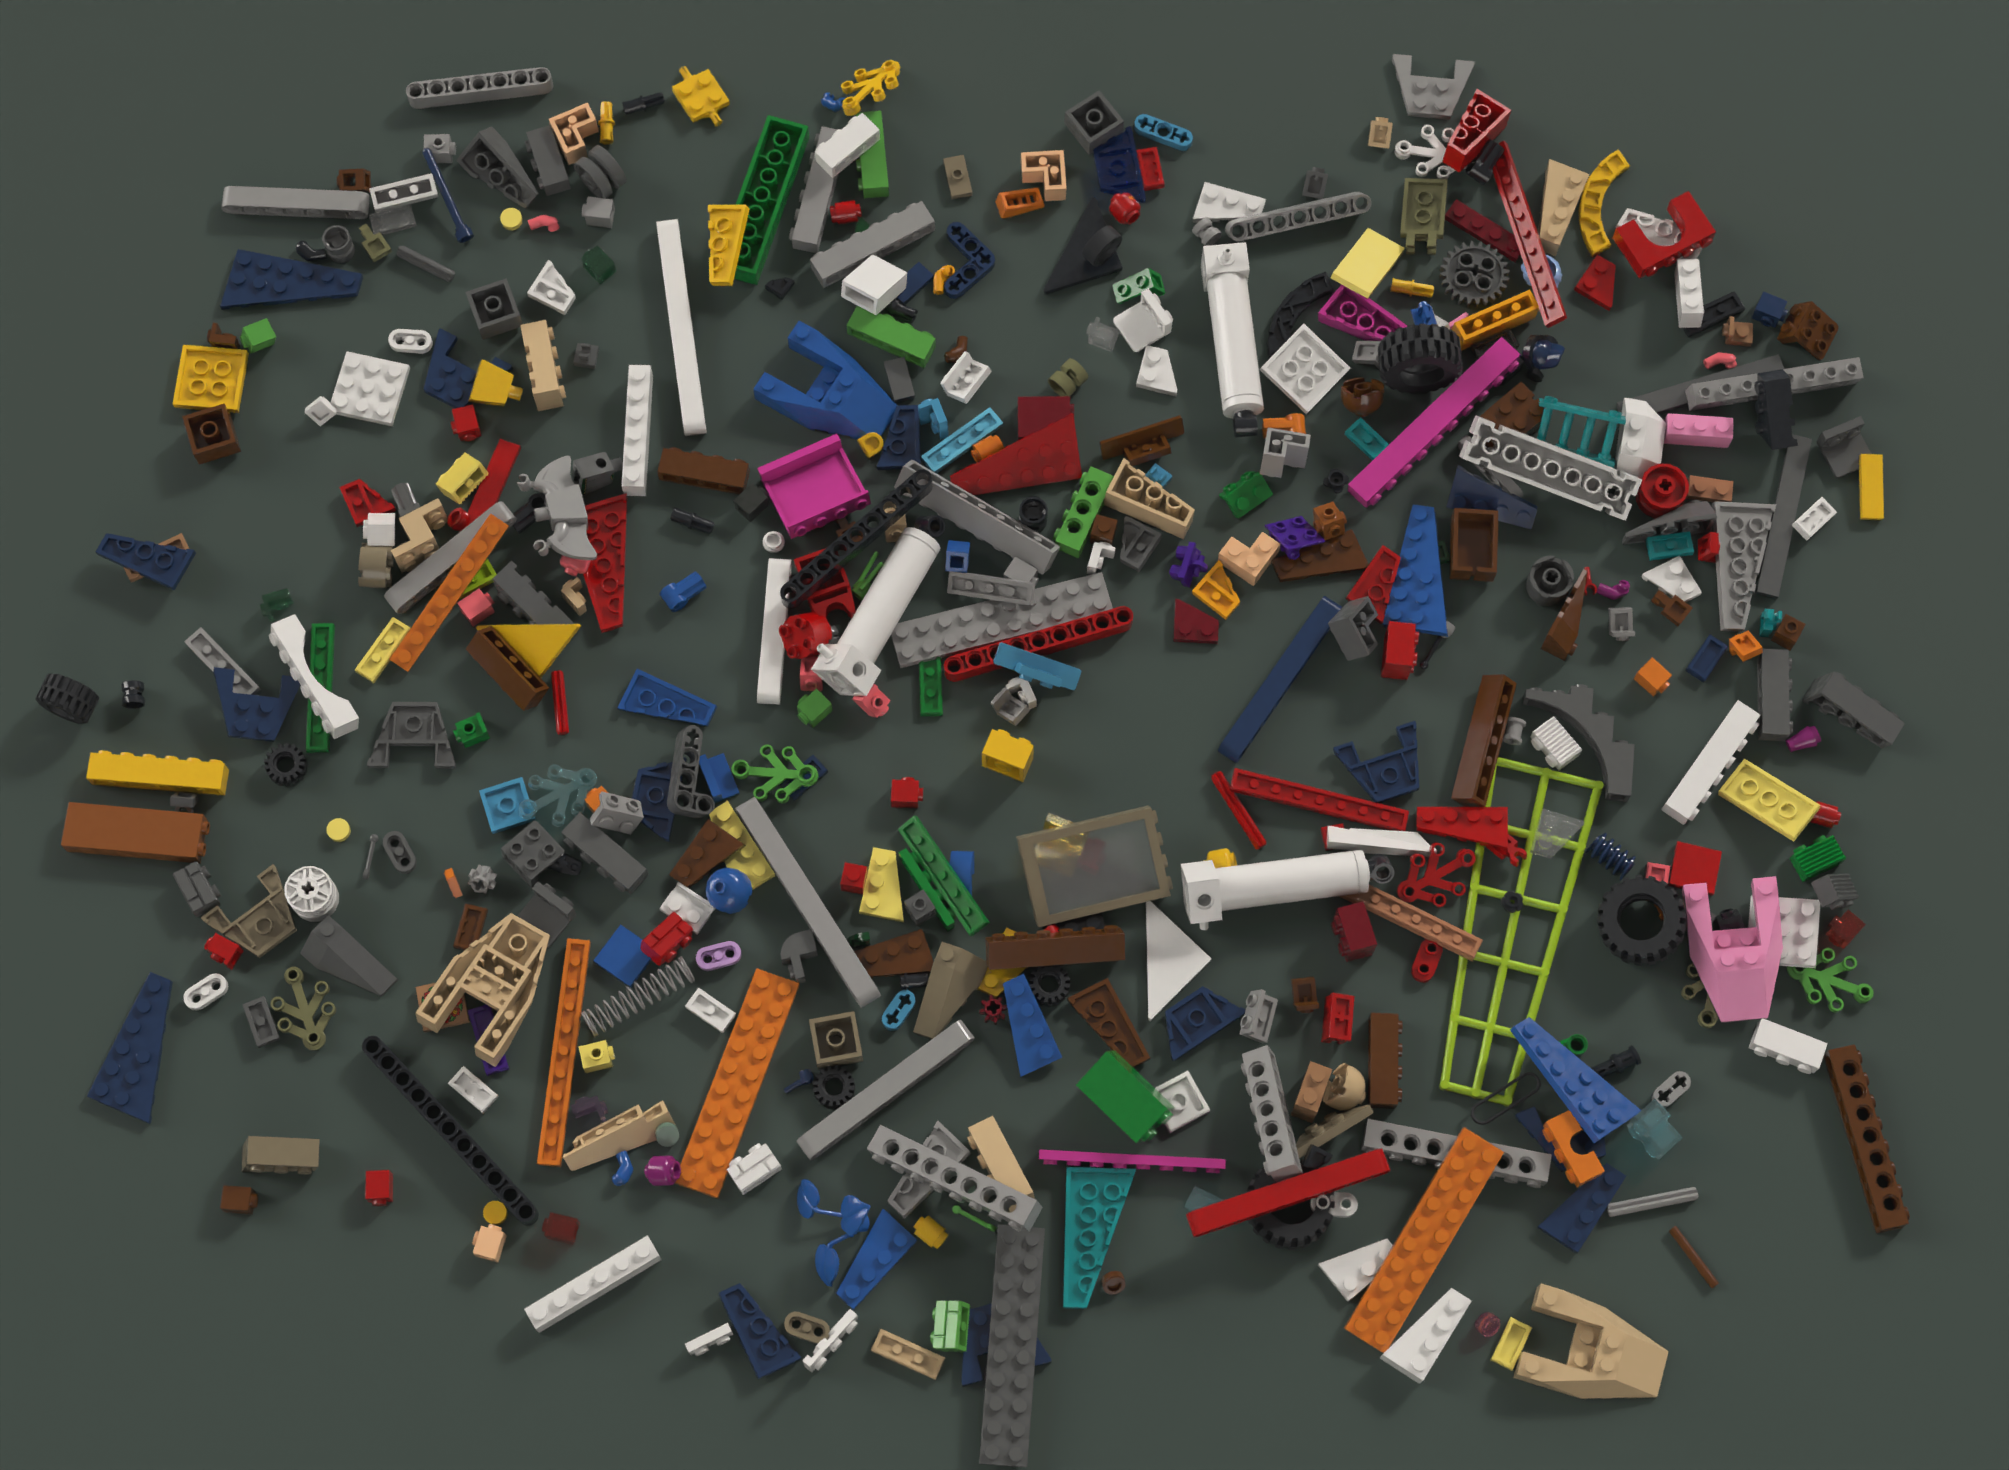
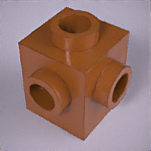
[1313,501,1347,540]

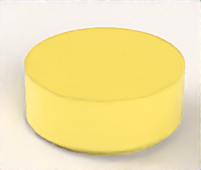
[500,208,523,230]
[327,818,351,842]

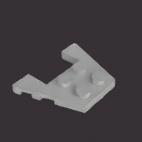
[1392,54,1475,120]

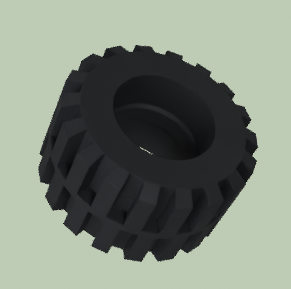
[35,674,100,723]

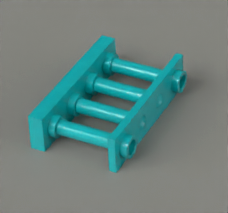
[1537,396,1626,468]

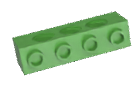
[1053,466,1114,559]

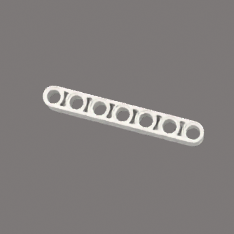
[757,558,792,705]

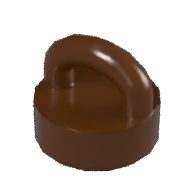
[1101,1271,1126,1295]

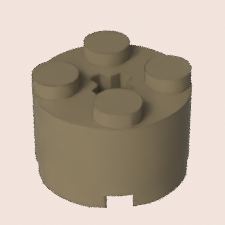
[358,543,394,588]

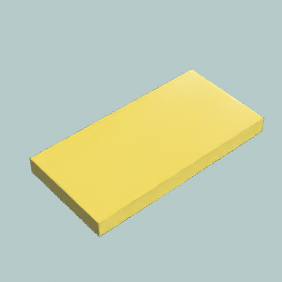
[1331,228,1405,299]
[1718,759,1820,842]

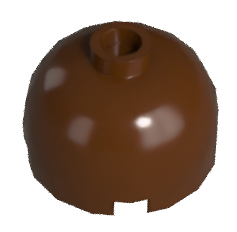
[1341,378,1384,417]

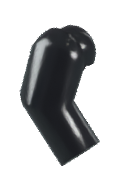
[296,241,327,261]

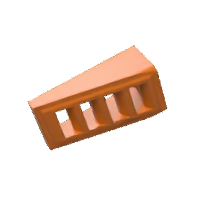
[996,187,1045,218]

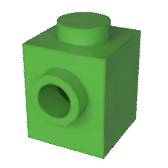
[240,318,276,354]
[797,688,833,728]

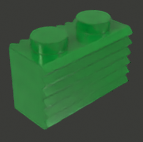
[1789,835,1846,882]

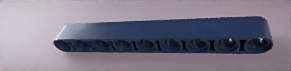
[1217,596,1342,763]

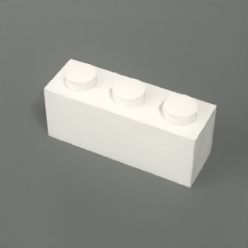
[815,113,880,178]
[369,173,438,212]
[1674,259,1704,328]
[1749,1018,1828,1074]

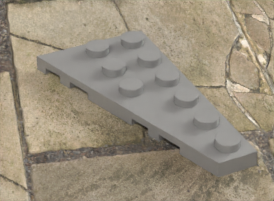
[1712,501,1776,632]

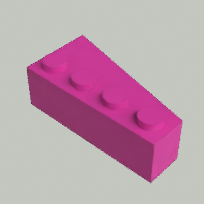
[1318,284,1407,341]

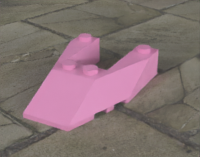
[1682,876,1783,1022]

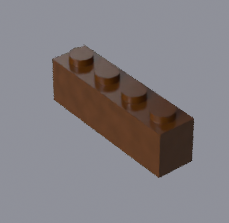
[657,447,750,495]
[466,626,549,711]
[1368,1013,1403,1109]

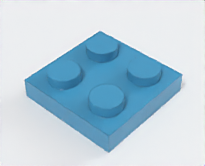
[479,777,536,834]

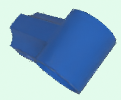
[659,571,707,612]

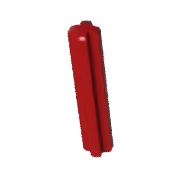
[551,670,569,735]

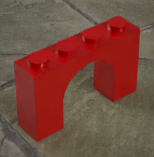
[1612,191,1716,279]

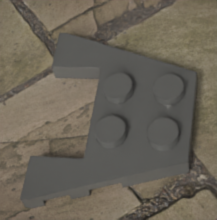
[367,702,456,769]

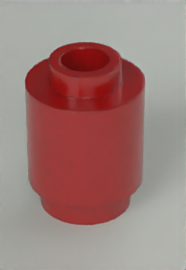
[830,200,862,224]
[1810,801,1841,828]

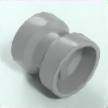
[1192,217,1222,246]

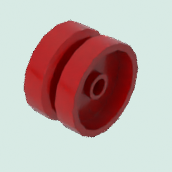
[1636,463,1689,519]

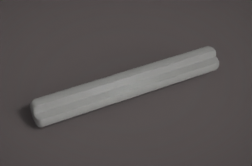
[1607,1187,1698,1217]

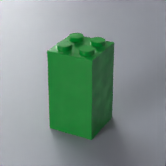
[1076,1050,1175,1143]

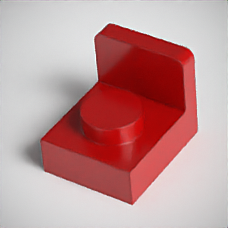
[1698,532,1720,563]

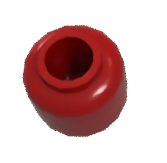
[1109,193,1141,225]

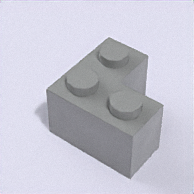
[1260,427,1311,478]

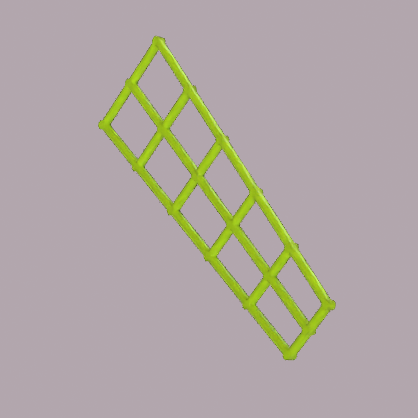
[1439,757,1604,1107]

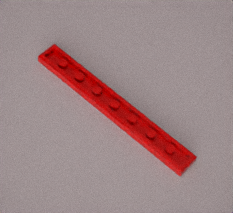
[1229,768,1409,831]

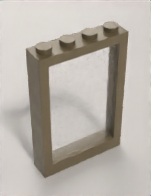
[1016,806,1173,927]

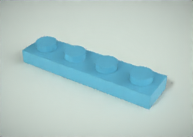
[921,407,1003,474]

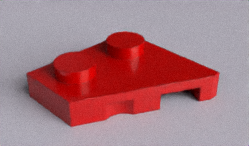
[339,479,396,527]

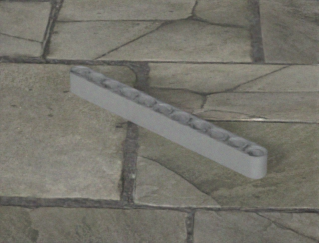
[735,797,881,1008]

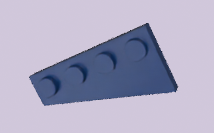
[617,669,717,727]
[1003,974,1063,1077]

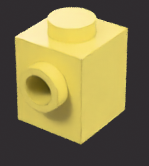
[579,1040,615,1073]

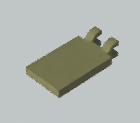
[1400,178,1448,255]

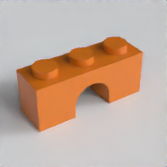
[1542,1110,1605,1187]

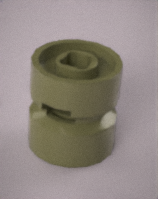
[1048,358,1089,396]

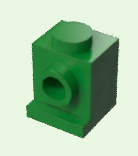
[453,712,490,748]

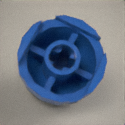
[705,868,752,914]

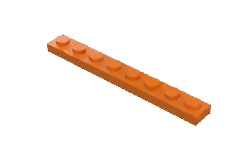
[389,513,509,672]

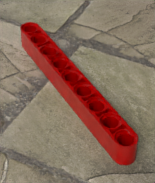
[944,606,1133,682]
[1186,1148,1391,1237]

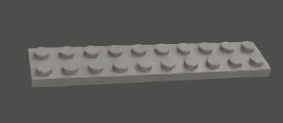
[891,572,1113,668]

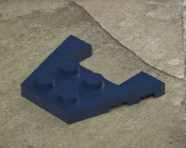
[423,328,513,409]
[213,667,300,742]
[1333,721,1419,803]
[1514,1107,1606,1172]
[961,1304,1051,1386]

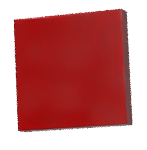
[1668,841,1722,896]

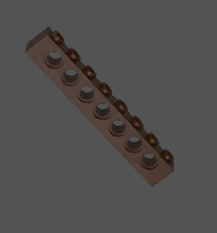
[1823,1044,1910,1233]

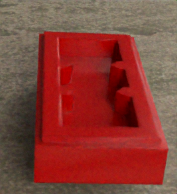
[1136,147,1165,191]

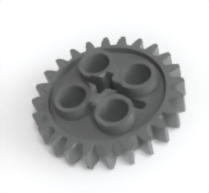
[1439,241,1510,308]

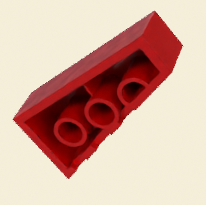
[1442,89,1511,173]

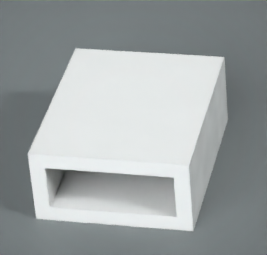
[841,254,907,315]

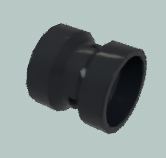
[121,680,145,709]

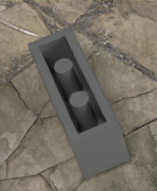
[524,125,571,196]

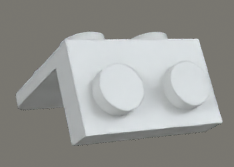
[1113,289,1173,352]

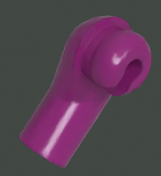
[1596,580,1630,600]

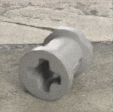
[1503,717,1526,745]

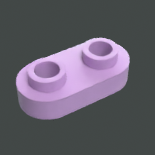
[696,941,741,971]

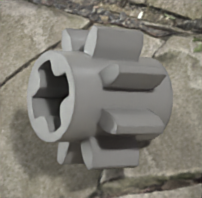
[468,865,497,894]

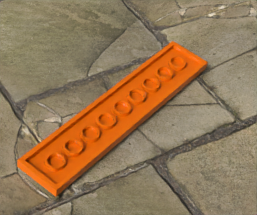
[675,968,800,1199]
[1344,1127,1504,1353]

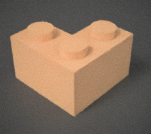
[549,103,599,165]
[1021,150,1066,201]
[1218,532,1280,586]

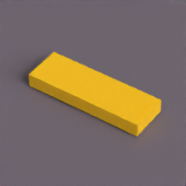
[1859,454,1884,520]

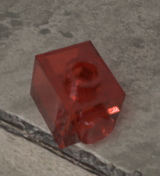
[1826,909,1866,949]

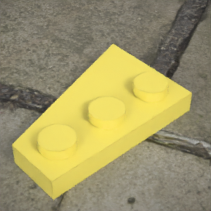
[859,847,904,922]

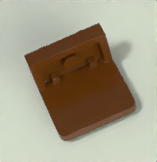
[1777,301,1839,360]

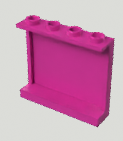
[757,434,871,539]

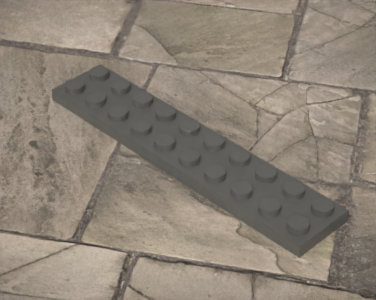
[979,1224,1045,1468]

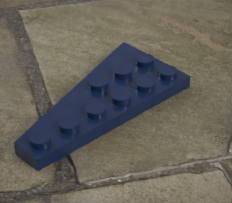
[220,249,363,310]
[87,972,173,1124]

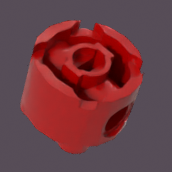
[779,612,832,659]

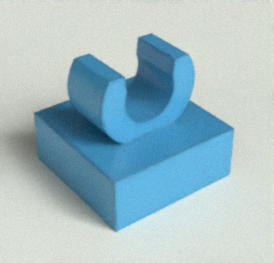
[1145,463,1172,489]

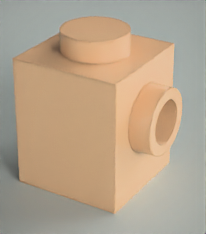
[472,1224,507,1263]

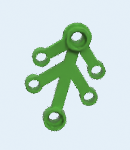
[731,744,819,804]
[1787,948,1874,1013]

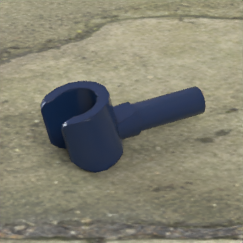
[784,1069,814,1094]

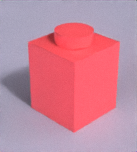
[457,588,495,627]

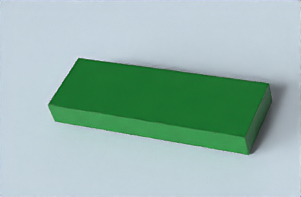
[919,657,943,717]

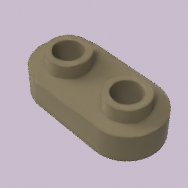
[784,1312,830,1344]

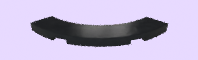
[1268,272,1333,359]

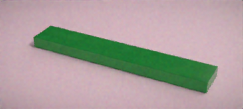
[306,623,335,753]
[898,815,990,936]

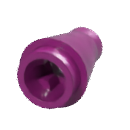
[1785,726,1821,752]

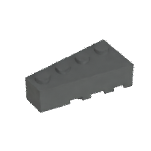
[492,561,579,641]
[1802,671,1905,748]

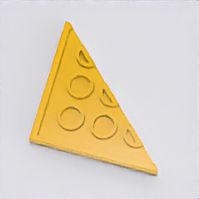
[476,624,581,678]

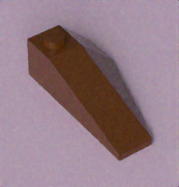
[1541,569,1587,661]

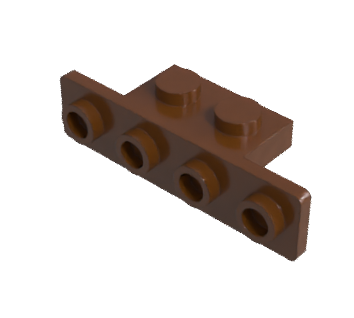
[1099,415,1184,466]

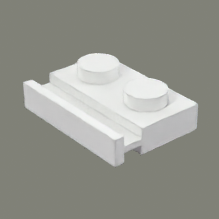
[659,882,715,935]

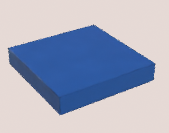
[593,925,651,988]

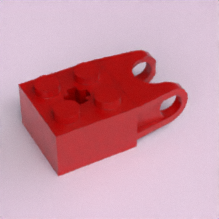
[794,548,856,619]

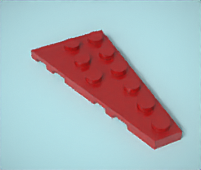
[950,413,1082,495]
[583,493,627,633]

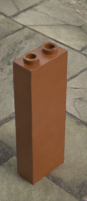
[61,802,210,863]

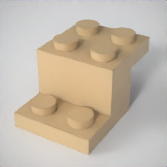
[391,498,448,573]

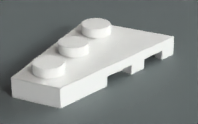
[1318,1239,1393,1301]
[802,1309,858,1372]

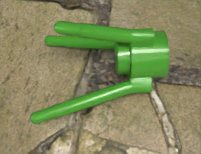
[851,551,883,601]

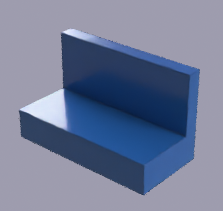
[699,753,740,803]

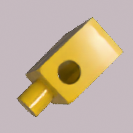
[468,359,523,406]

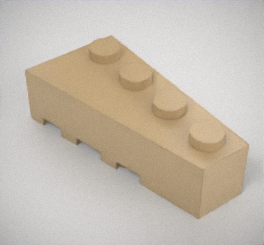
[1538,159,1589,256]
[1104,458,1195,539]

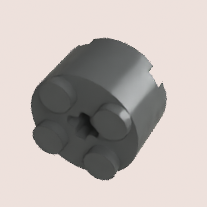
[1526,556,1574,607]

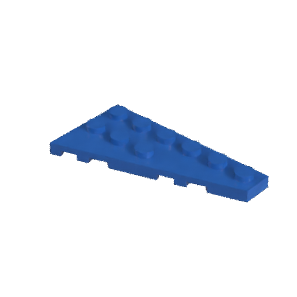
[1383,505,1448,637]
[1510,1017,1642,1143]

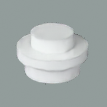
[763,531,785,553]

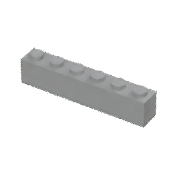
[789,126,839,253]
[810,201,935,288]

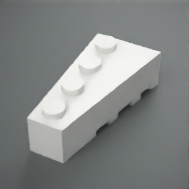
[1380,1288,1471,1384]

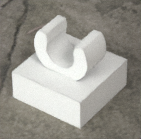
[305,396,336,426]

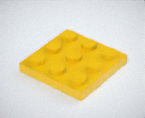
[173,345,249,413]

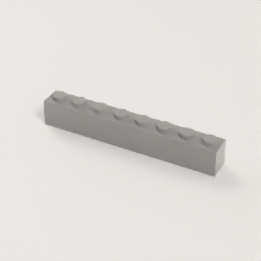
[894,460,1061,575]

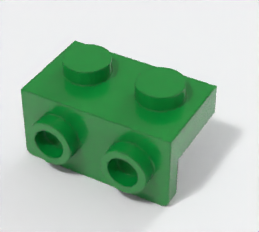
[1219,471,1273,519]

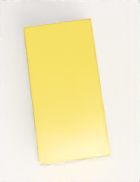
[1491,1317,1532,1371]

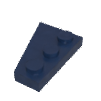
[877,405,920,470]

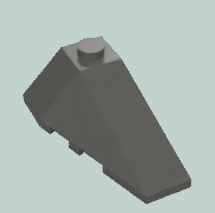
[300,915,398,996]

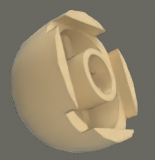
[1323,1063,1366,1111]

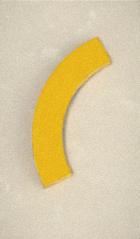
[1579,149,1630,257]

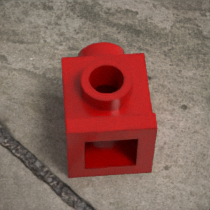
[204,933,244,970]

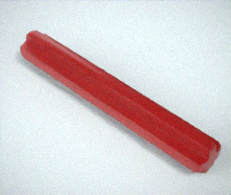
[1211,771,1266,850]

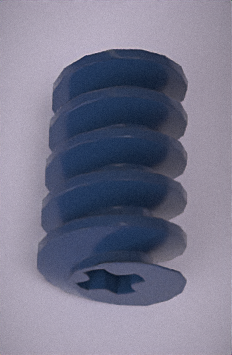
[1585,832,1636,881]

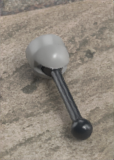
[1420,621,1456,669]

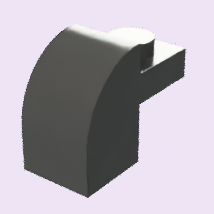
[781,929,818,983]

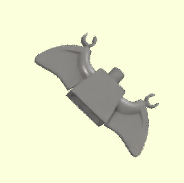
[517,456,597,560]

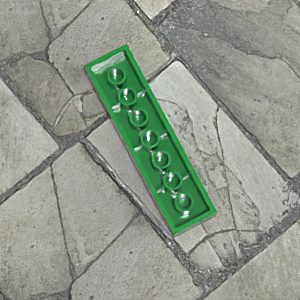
[734,115,809,285]

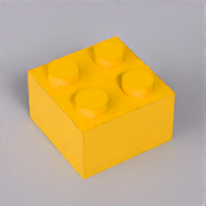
[982,729,1034,782]

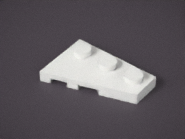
[1193,182,1266,222]

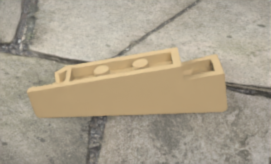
[563,1100,675,1171]

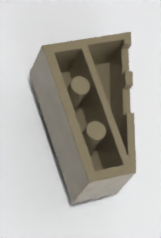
[242,1136,319,1174]

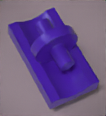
[1169,542,1208,587]

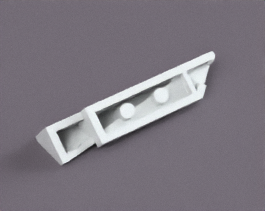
[1327,826,1437,857]

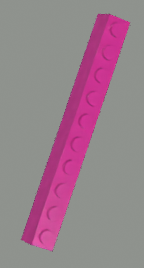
[1347,337,1520,508]

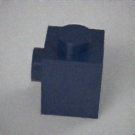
[1752,291,1788,328]

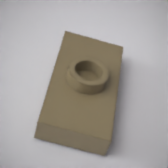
[943,155,972,199]

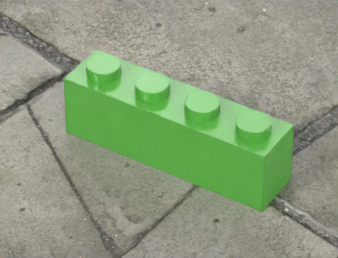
[856,111,889,198]
[847,305,936,368]

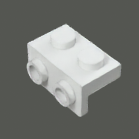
[940,352,992,404]

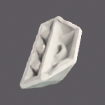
[1614,398,1666,479]

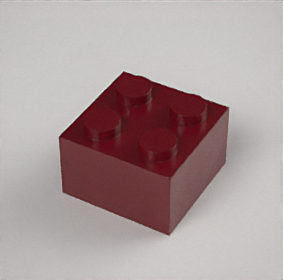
[1331,901,1377,962]

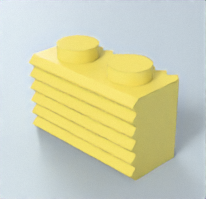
[436,452,488,504]

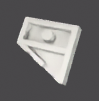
[527,260,576,315]
[1136,345,1177,396]
[1641,556,1702,602]

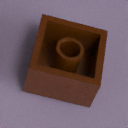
[182,403,241,465]

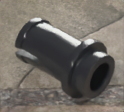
[900,972,928,990]

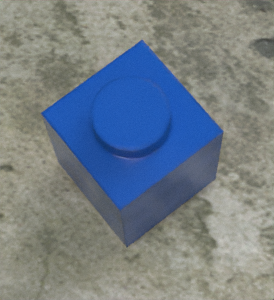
[945,540,970,573]

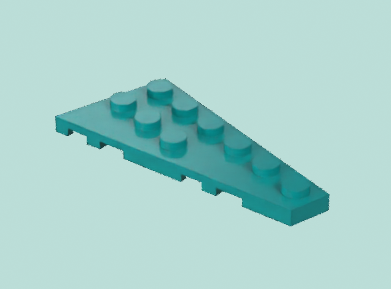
[1063,1167,1136,1309]

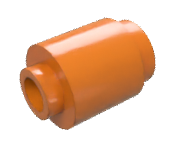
[970,435,1004,462]

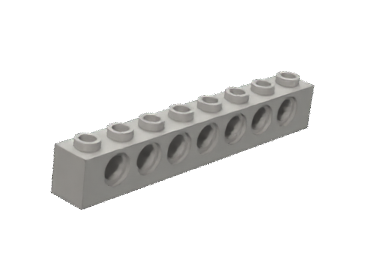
[1685,357,1864,411]
[1361,1119,1552,1188]
[867,1125,1043,1232]

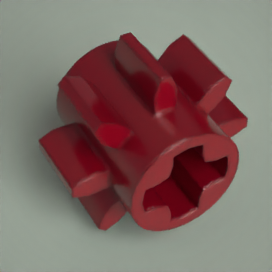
[979,995,1008,1025]

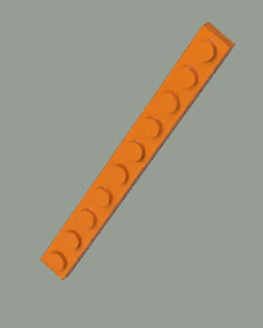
[537,938,591,1167]

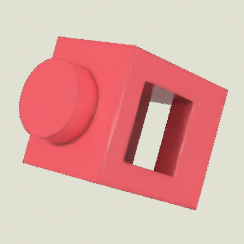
[852,684,891,718]

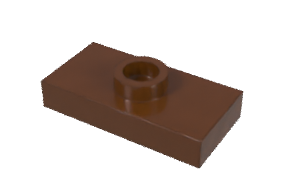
[453,904,488,951]

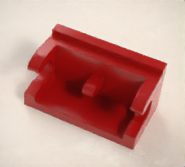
[1321,993,1355,1044]

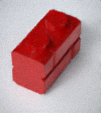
[640,912,693,966]

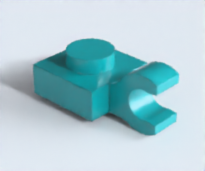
[1759,608,1782,637]

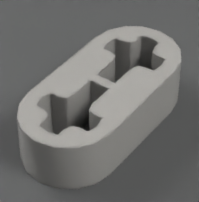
[1651,1071,1691,1109]

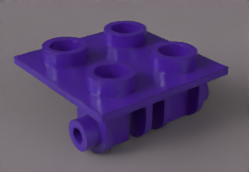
[1265,516,1325,560]

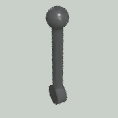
[363,834,379,880]

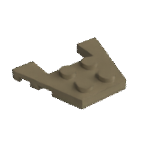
[201,864,297,958]

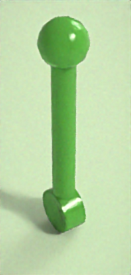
[952,1205,997,1232]

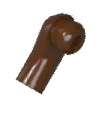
[944,336,968,363]

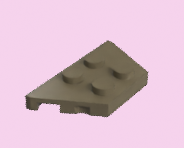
[1296,1105,1374,1159]

